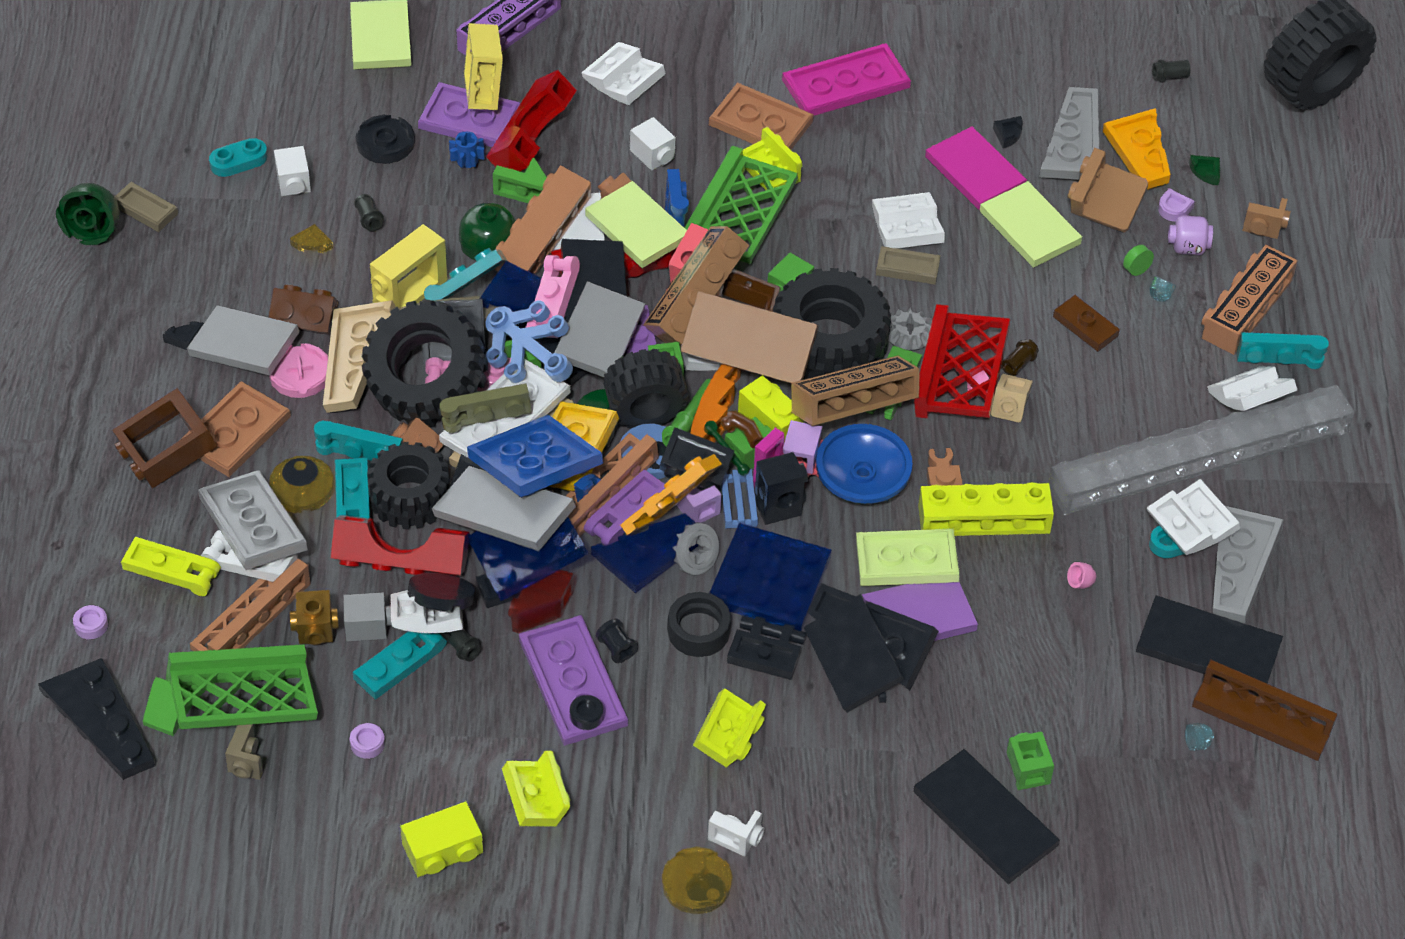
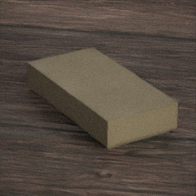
[114,182,178,232]
[876,246,941,285]

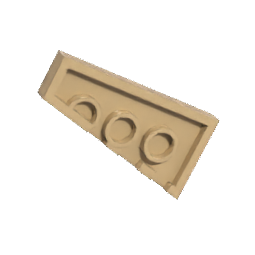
[323,300,396,413]

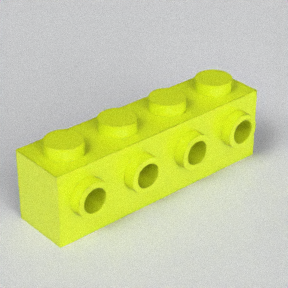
[918,482,1054,536]

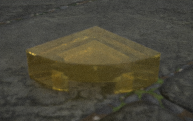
[290,224,333,253]

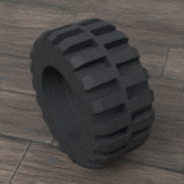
[1264,0,1377,110]
[773,268,891,380]
[361,300,488,427]

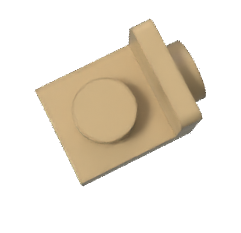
[991,374,1033,422]

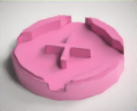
[269,343,328,398]

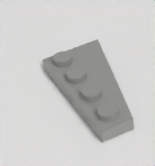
[1213,506,1283,624]

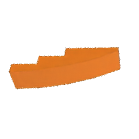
[690,364,741,443]

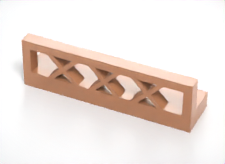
[556,433,659,543]
[190,559,310,651]

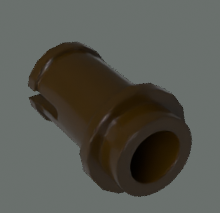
[1001,339,1039,376]

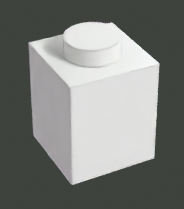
[630,117,675,171]
[274,146,311,196]

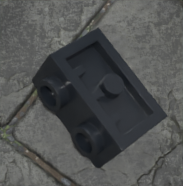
[660,427,735,491]

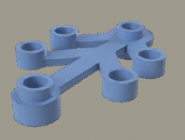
[485,300,573,383]

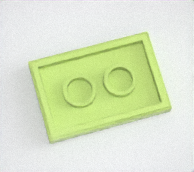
[350,0,411,69]
[585,181,687,268]
[980,181,1082,268]
[856,529,959,586]

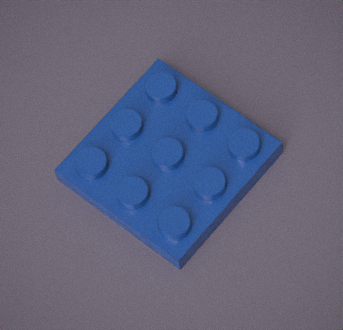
[467,415,603,497]

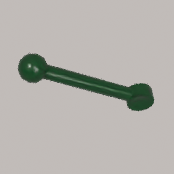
[704,421,750,476]

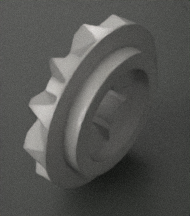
[889,308,932,350]
[672,522,719,575]

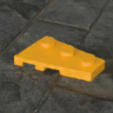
[1103,108,1171,189]
[620,454,722,535]

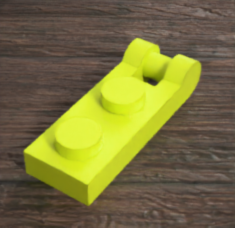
[121,537,221,596]

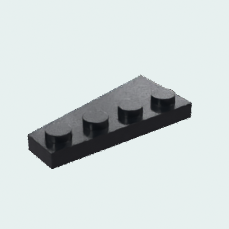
[807,583,939,691]
[38,658,155,780]

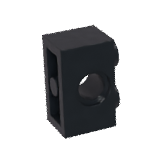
[755,452,808,525]

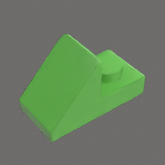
[493,158,546,203]
[142,677,199,736]

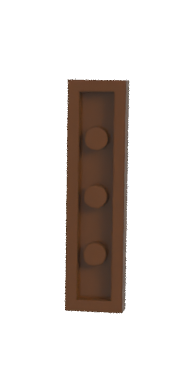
[1192,660,1338,761]

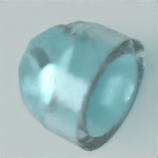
[1149,276,1176,301]
[1185,723,1214,751]

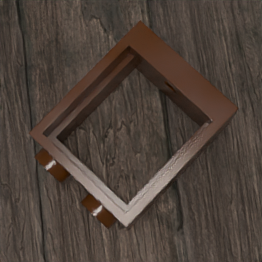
[715,269,780,312]
[112,388,217,489]

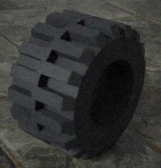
[603,349,688,428]
[367,442,450,529]

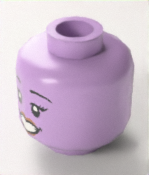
[1168,215,1213,256]

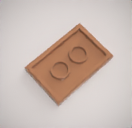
[709,83,813,150]
[180,381,291,477]

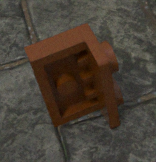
[268,285,339,335]

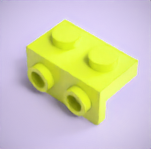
[743,127,802,190]
[693,688,766,768]
[502,751,570,826]

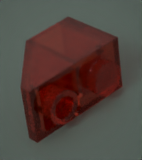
[508,562,574,633]

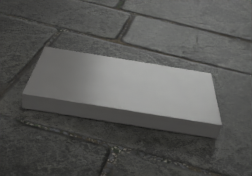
[432,466,576,551]
[198,470,308,570]

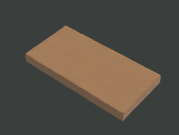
[681,291,819,384]

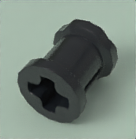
[595,619,638,663]

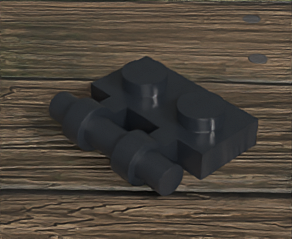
[727,616,807,680]

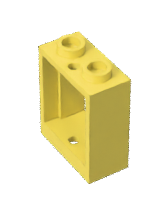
[464,23,503,110]
[370,224,447,308]

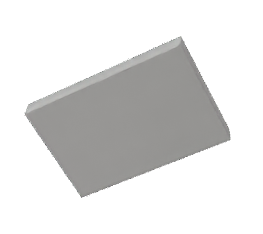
[555,281,645,377]
[187,305,299,376]

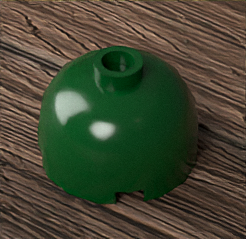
[56,183,120,245]
[459,203,516,261]

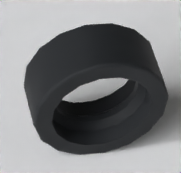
[667,592,731,657]

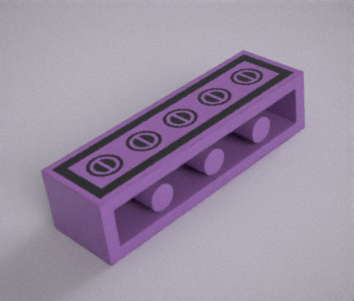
[456,0,561,56]

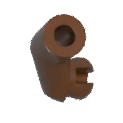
[721,410,764,448]

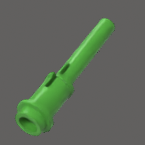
[662,379,711,447]

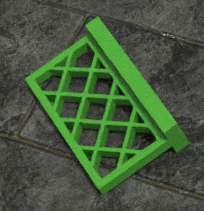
[684,145,798,264]
[166,645,318,729]

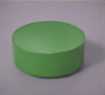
[1123,245,1154,276]

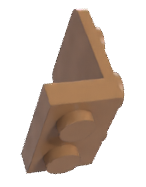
[1068,147,1148,232]

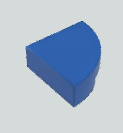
[574,474,601,502]

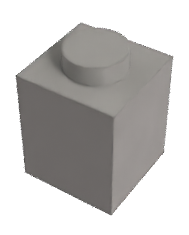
[344,592,392,641]

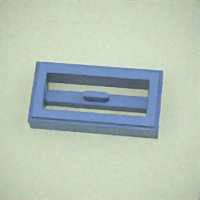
[721,469,758,528]

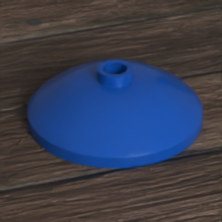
[816,424,913,504]

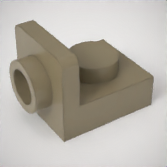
[225,724,263,780]

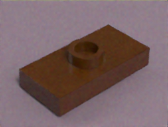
[1053,295,1120,352]

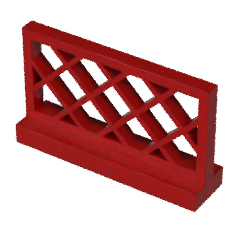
[914,304,1010,418]

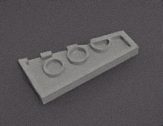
[1039,87,1099,180]

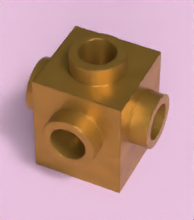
[290,590,339,645]

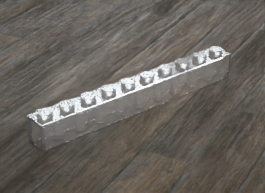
[1049,385,1355,515]

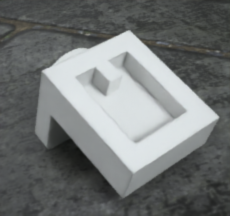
[708,810,765,856]

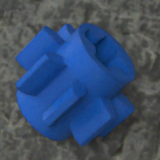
[449,131,485,168]

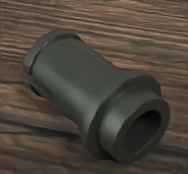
[1152,59,1191,82]
[354,194,384,231]
[440,629,481,661]

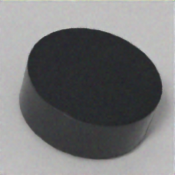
[570,695,604,730]

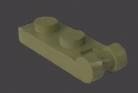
[440,383,531,433]

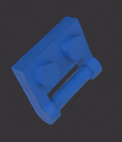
[664,169,689,227]

